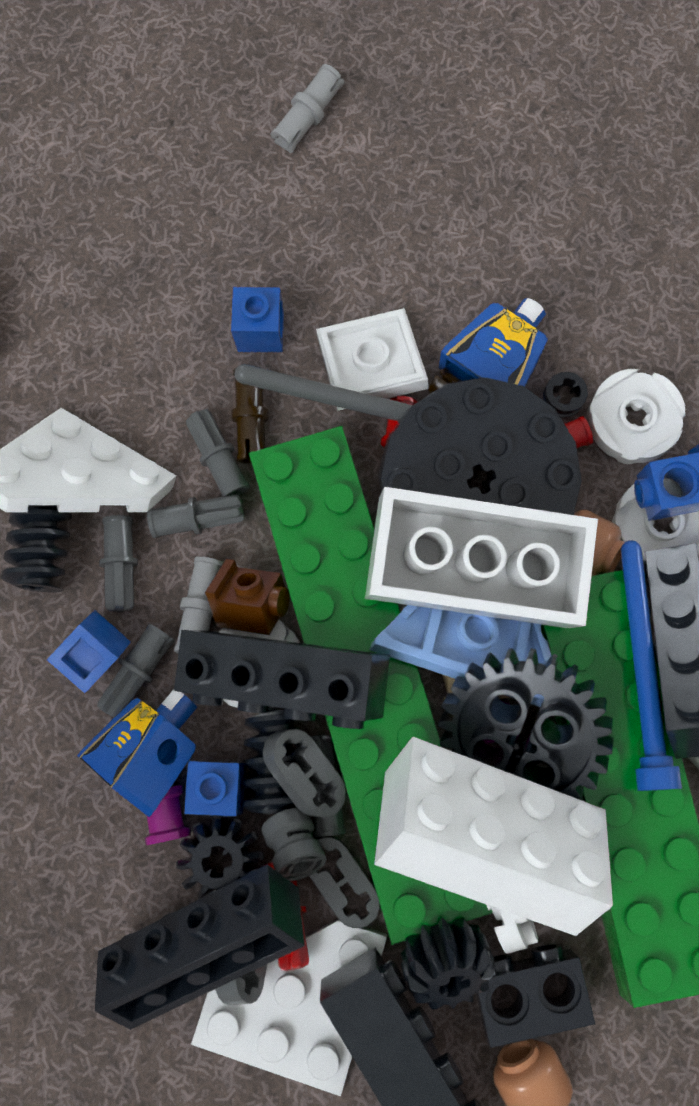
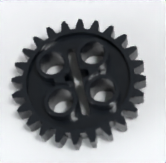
[438,648,614,800]

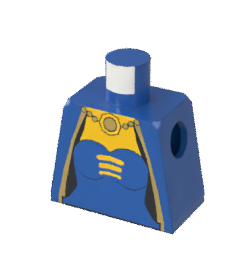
[438,298,548,387]
[77,689,197,817]

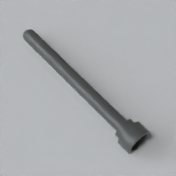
[234,364,412,421]

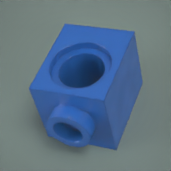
[231,287,284,352]
[634,452,699,521]
[47,610,131,693]
[184,761,246,816]

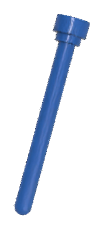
[621,540,682,791]

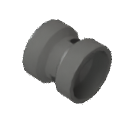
[261,808,327,881]

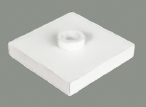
[316,308,428,411]

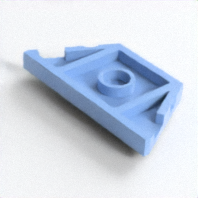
[370,605,552,707]

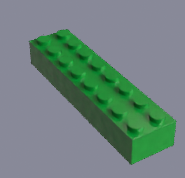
[541,570,699,1008]

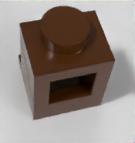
[205,559,290,636]

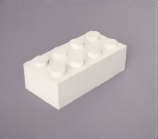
[365,487,598,628]
[374,737,613,936]

